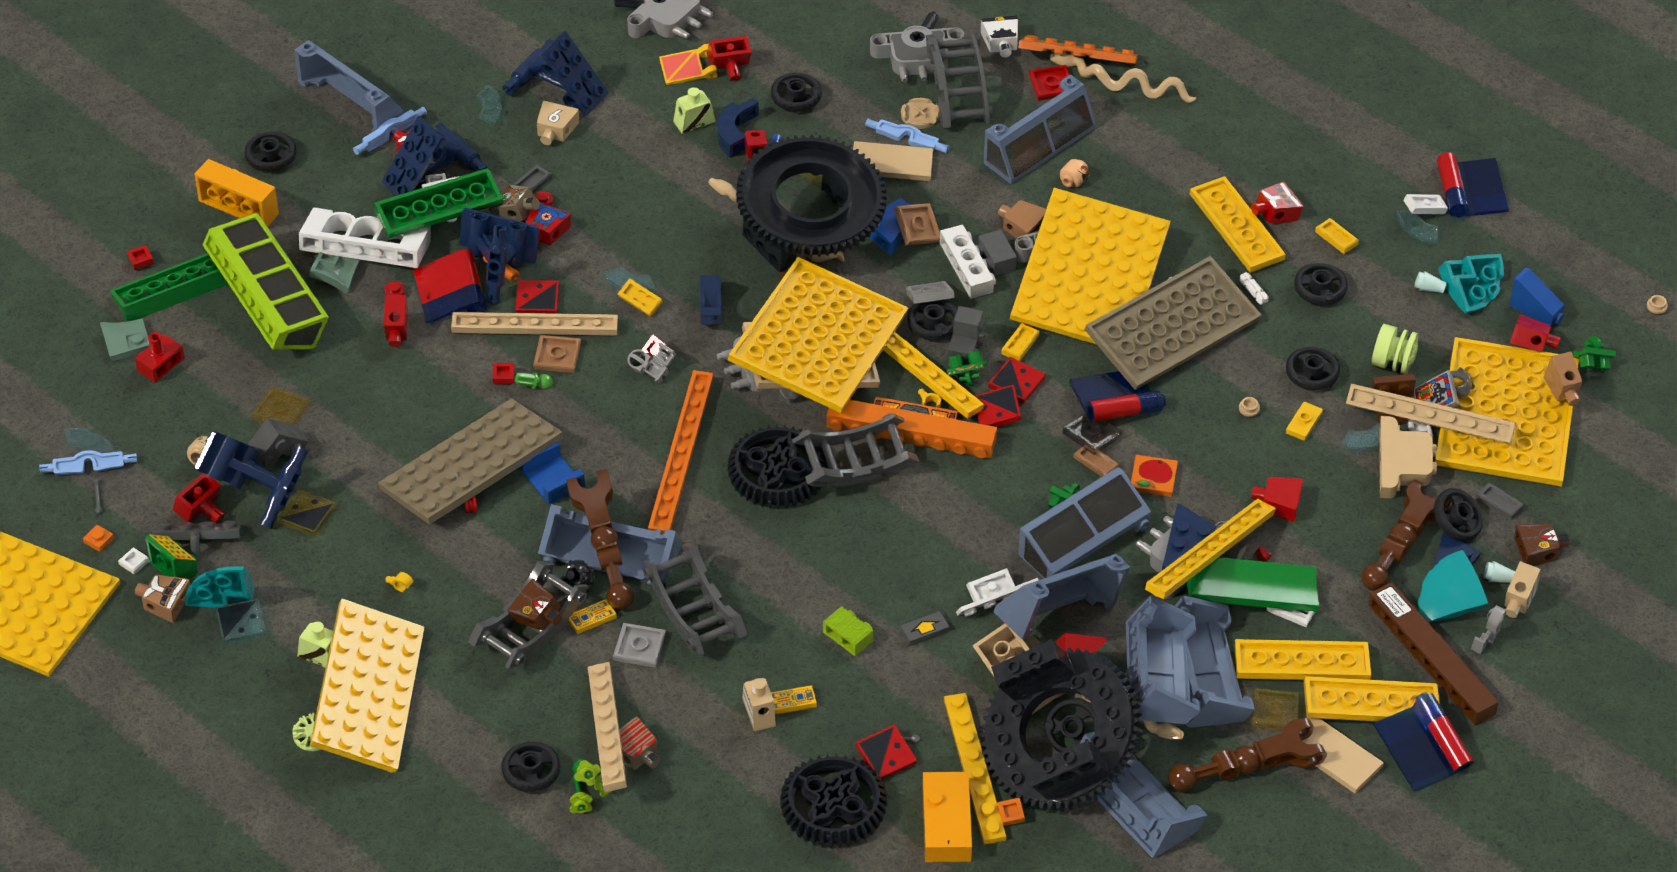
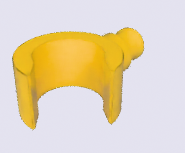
[918,388,941,408]
[386,572,414,592]

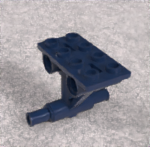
[502,31,608,116]
[382,116,490,196]
[459,208,540,304]
[195,431,309,529]

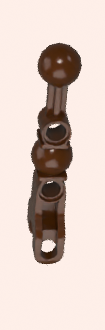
[566,469,634,610]
[1361,479,1451,591]
[1168,718,1327,792]

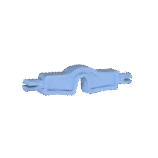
[353,107,427,155]
[865,119,949,153]
[39,450,137,475]

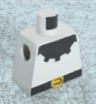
[980,15,1018,57]

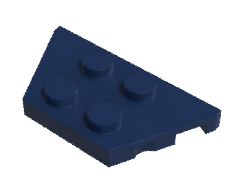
[1162,503,1216,570]

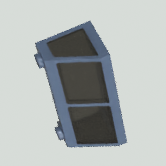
[984,75,1096,184]
[1018,467,1151,578]

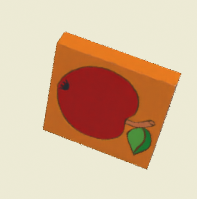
[1130,455,1178,497]

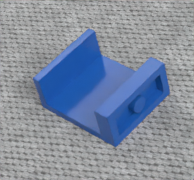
[522,442,585,505]

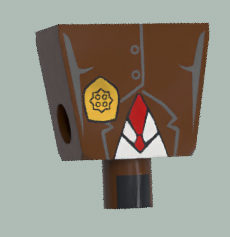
[1514,524,1569,566]
[507,578,562,631]

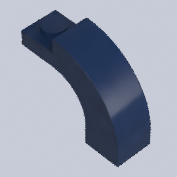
[717,98,759,158]
[700,275,722,325]

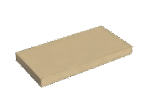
[853,141,933,181]
[1302,718,1384,794]

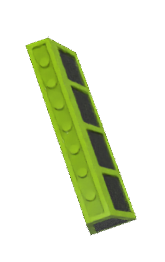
[203,214,329,349]

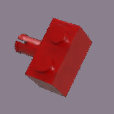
[707,36,751,81]
[135,332,184,383]
[172,473,225,524]

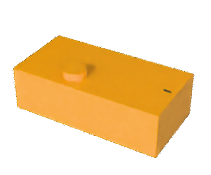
[194,159,279,227]
[922,772,972,862]

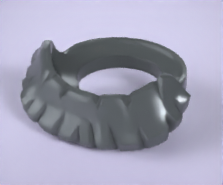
[1450,367,1472,397]

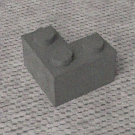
[947,306,986,365]
[248,418,309,470]

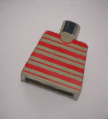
[619,716,660,770]

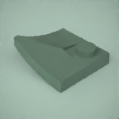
[309,252,361,293]
[100,318,150,361]

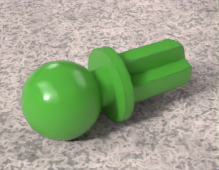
[515,373,553,389]

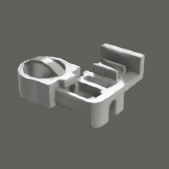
[628,342,677,384]
[1471,605,1507,654]

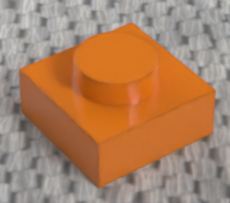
[83,525,114,552]
[997,798,1025,826]

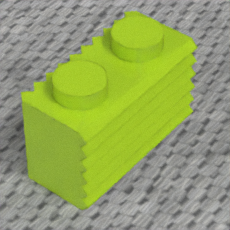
[823,606,873,656]

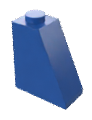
[870,198,911,255]
[1509,267,1564,328]

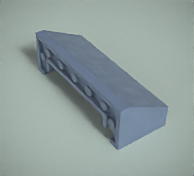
[294,40,405,132]
[538,504,682,586]
[994,554,1130,639]
[1126,595,1200,724]
[1175,595,1255,727]
[1080,732,1208,858]

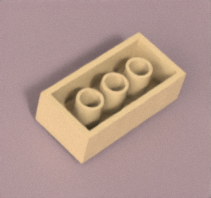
[973,624,1061,714]

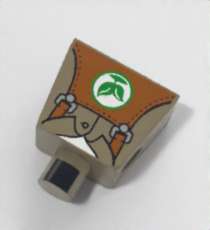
[489,185,540,221]

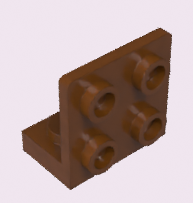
[1371,374,1416,425]

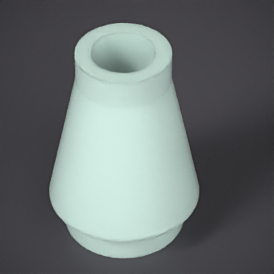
[1414,271,1446,293]
[1483,561,1515,583]

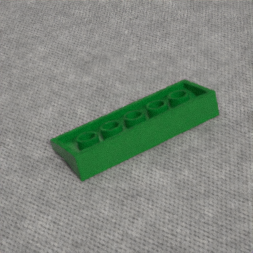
[375,168,503,238]
[109,253,229,322]
[1187,557,1319,612]

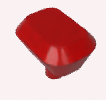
[1255,546,1271,562]

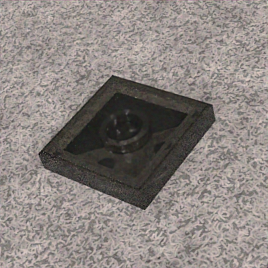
[1062,414,1122,455]

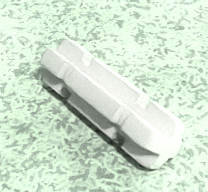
[1239,272,1269,305]

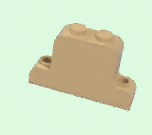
[1379,416,1437,498]

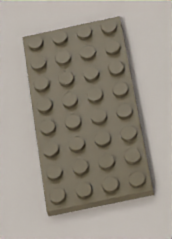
[1084,256,1262,390]
[378,398,564,525]

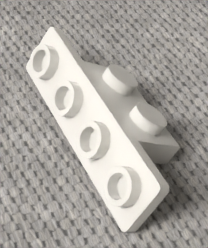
[956,568,1039,617]

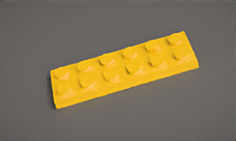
[1190,176,1286,273]
[1235,639,1371,680]
[1303,676,1441,724]

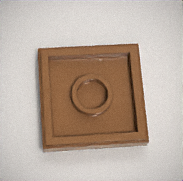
[894,203,940,245]
[533,335,581,373]

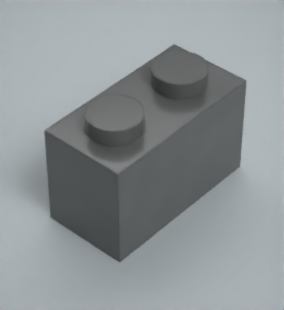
[977,230,1017,276]

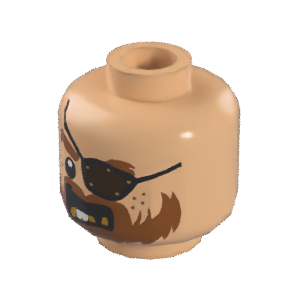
[1059,159,1089,188]

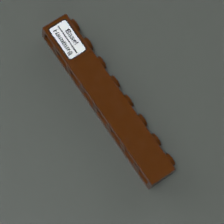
[1368,582,1499,726]

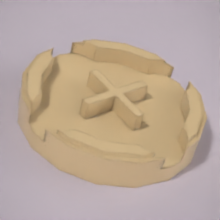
[901,98,940,129]

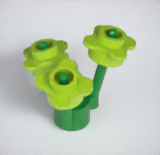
[569,759,612,813]

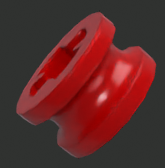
[464,496,477,514]

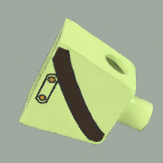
[673,87,716,134]
[297,622,333,668]

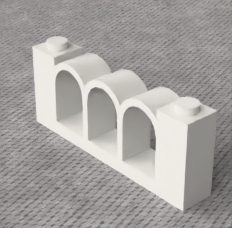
[299,207,431,268]

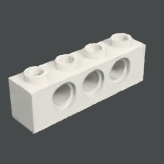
[940,225,996,299]

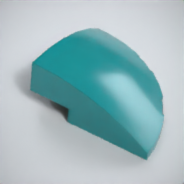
[1438,254,1504,313]
[1417,550,1488,623]
[185,566,254,608]

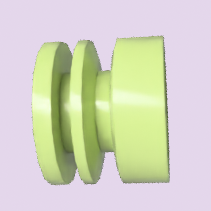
[1371,324,1418,374]

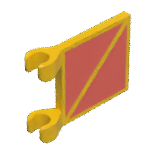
[659,44,718,85]

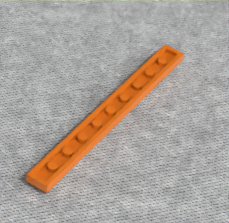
[648,370,714,534]

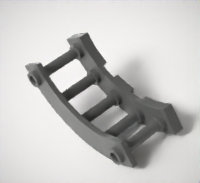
[926,30,993,128]
[792,413,919,487]
[643,542,747,655]
[468,560,589,669]

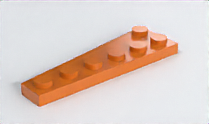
[1018,35,1138,64]

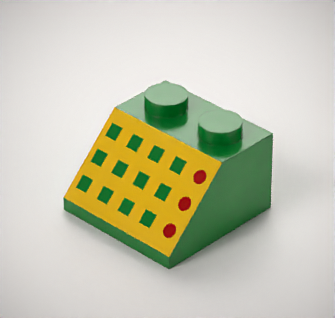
[145,535,198,579]

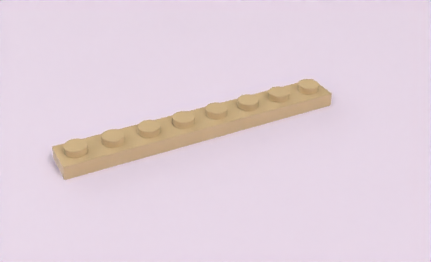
[451,312,618,335]
[1346,384,1516,444]
[588,662,627,792]

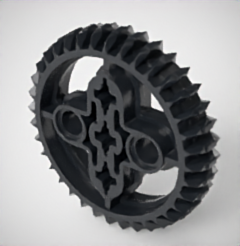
[727,424,828,509]
[780,753,887,848]

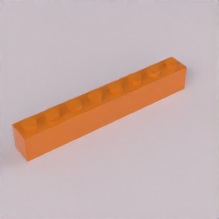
[826,400,997,459]

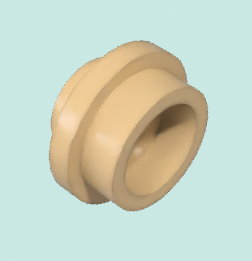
[1647,295,1668,314]
[1239,397,1260,417]

